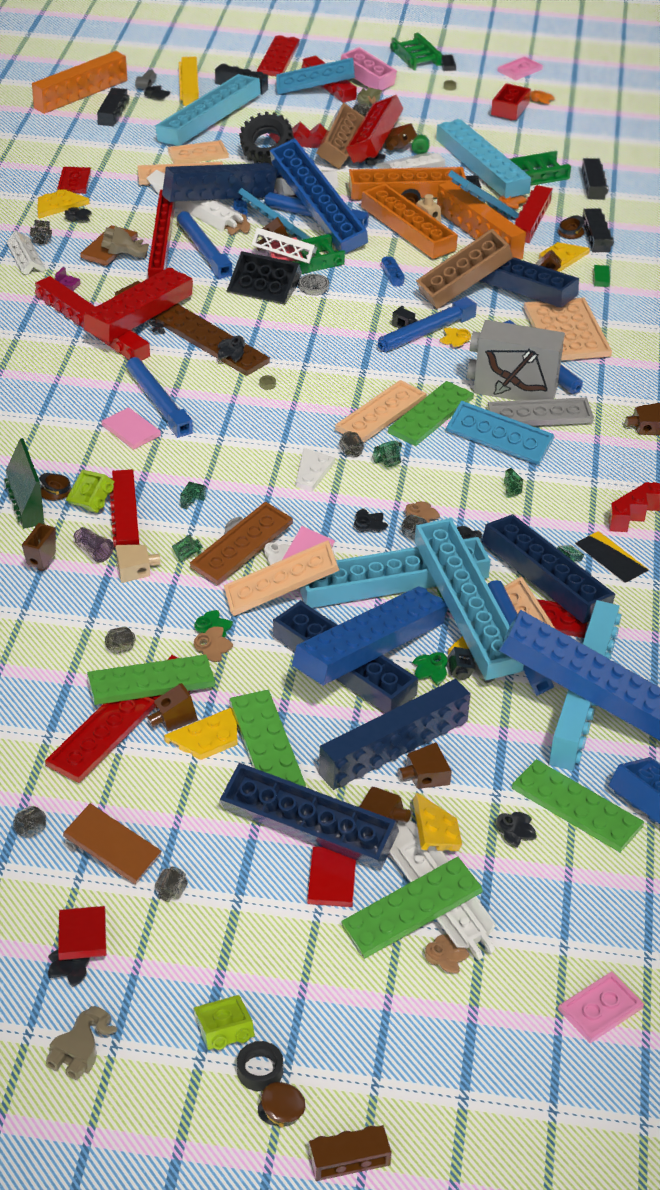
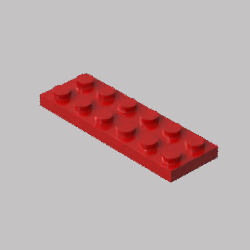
[257,35,300,76]
[45,697,155,783]

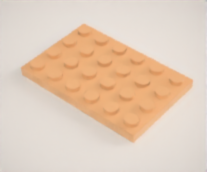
[524,297,612,361]

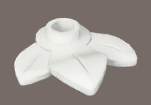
[264,542,290,565]

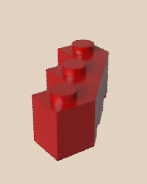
[269,121,327,148]
[608,482,660,532]

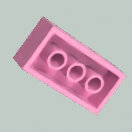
[341,47,397,90]

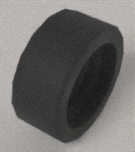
[237,1041,283,1091]

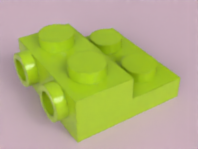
[66,469,114,513]
[193,995,255,1050]

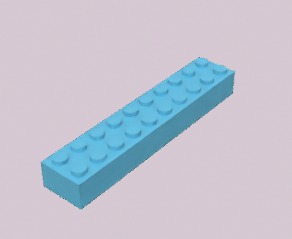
[155,74,261,146]
[436,119,531,198]
[414,518,524,681]
[299,537,491,608]
[549,600,622,771]

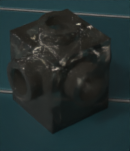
[29,220,52,244]

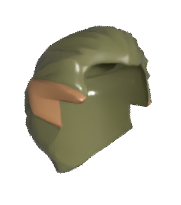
[357,87,382,107]

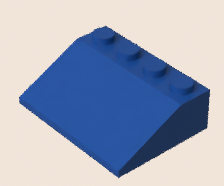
[608,757,660,824]

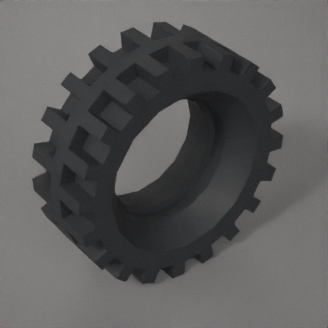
[239,112,294,165]

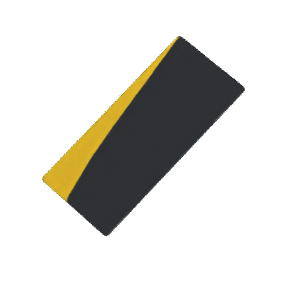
[575,531,649,583]

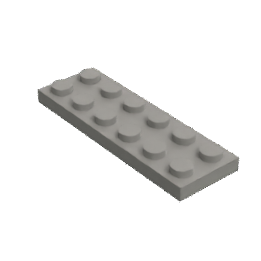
[487,397,594,426]

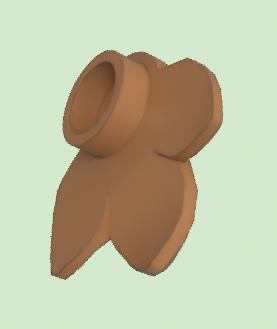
[224,214,251,236]
[405,501,440,524]
[194,627,233,662]
[425,934,470,973]

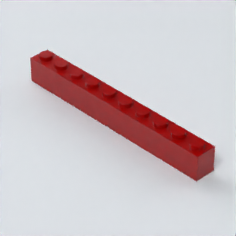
[148,190,175,278]
[35,276,150,361]

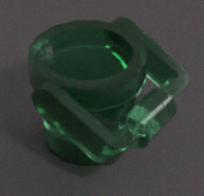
[372,441,402,467]

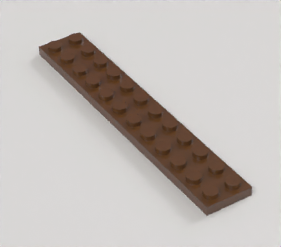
[115,281,270,376]

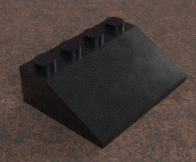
[227,251,302,305]

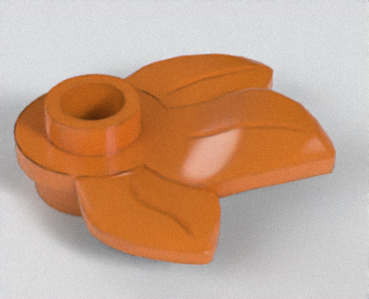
[530,90,555,104]
[499,195,527,209]

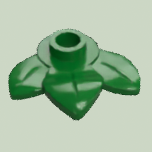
[194,610,233,638]
[412,652,448,685]

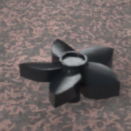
[148,319,165,334]

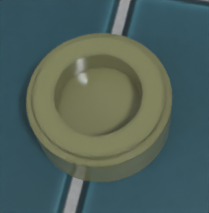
[443,80,457,91]
[259,375,276,390]

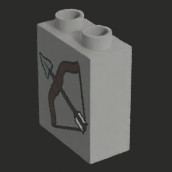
[467,320,565,400]

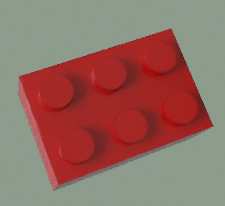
[491,83,531,120]

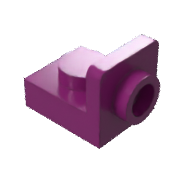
[55,267,81,291]

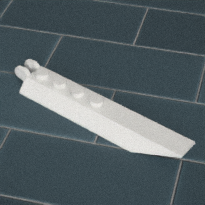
[147,170,243,232]
[389,820,496,960]

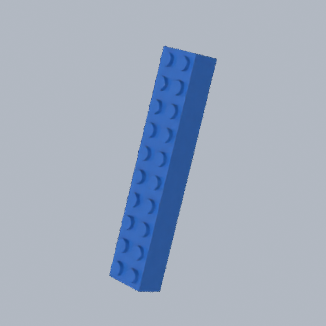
[270,138,368,254]
[292,586,448,686]
[499,610,660,741]

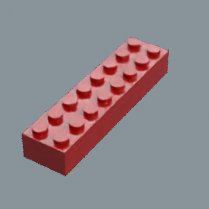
[346,94,403,163]
[84,267,193,342]

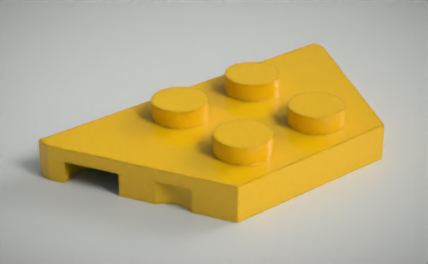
[37,190,90,219]
[539,242,590,272]
[164,708,238,760]
[413,793,462,851]

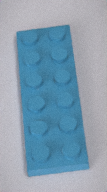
[276,57,355,94]
[448,170,519,219]
[238,188,311,240]
[446,401,555,465]

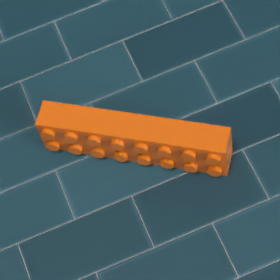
[32,51,127,114]
[349,167,466,200]
[437,180,526,259]
[361,183,458,259]

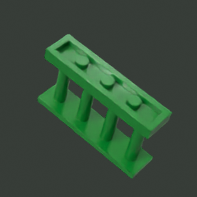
[390,32,442,71]
[509,150,571,186]
[293,234,345,274]

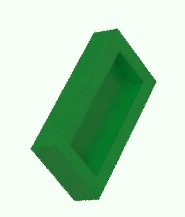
[593,265,610,287]

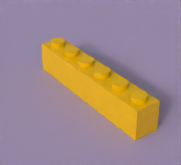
[179,56,199,106]

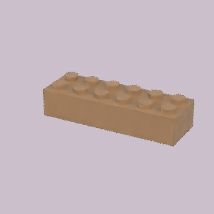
[316,102,365,169]
[416,229,513,309]

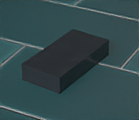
[441,54,456,71]

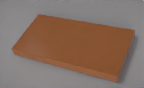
[80,225,138,266]
[63,803,162,885]

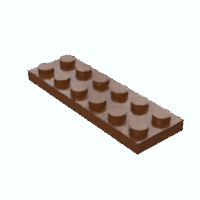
[190,501,293,585]

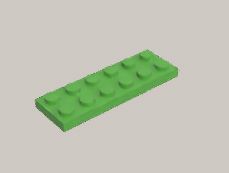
[388,381,474,446]
[87,654,215,705]
[229,689,306,787]
[512,759,644,853]
[341,856,483,959]

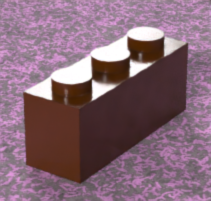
[309,1125,392,1181]

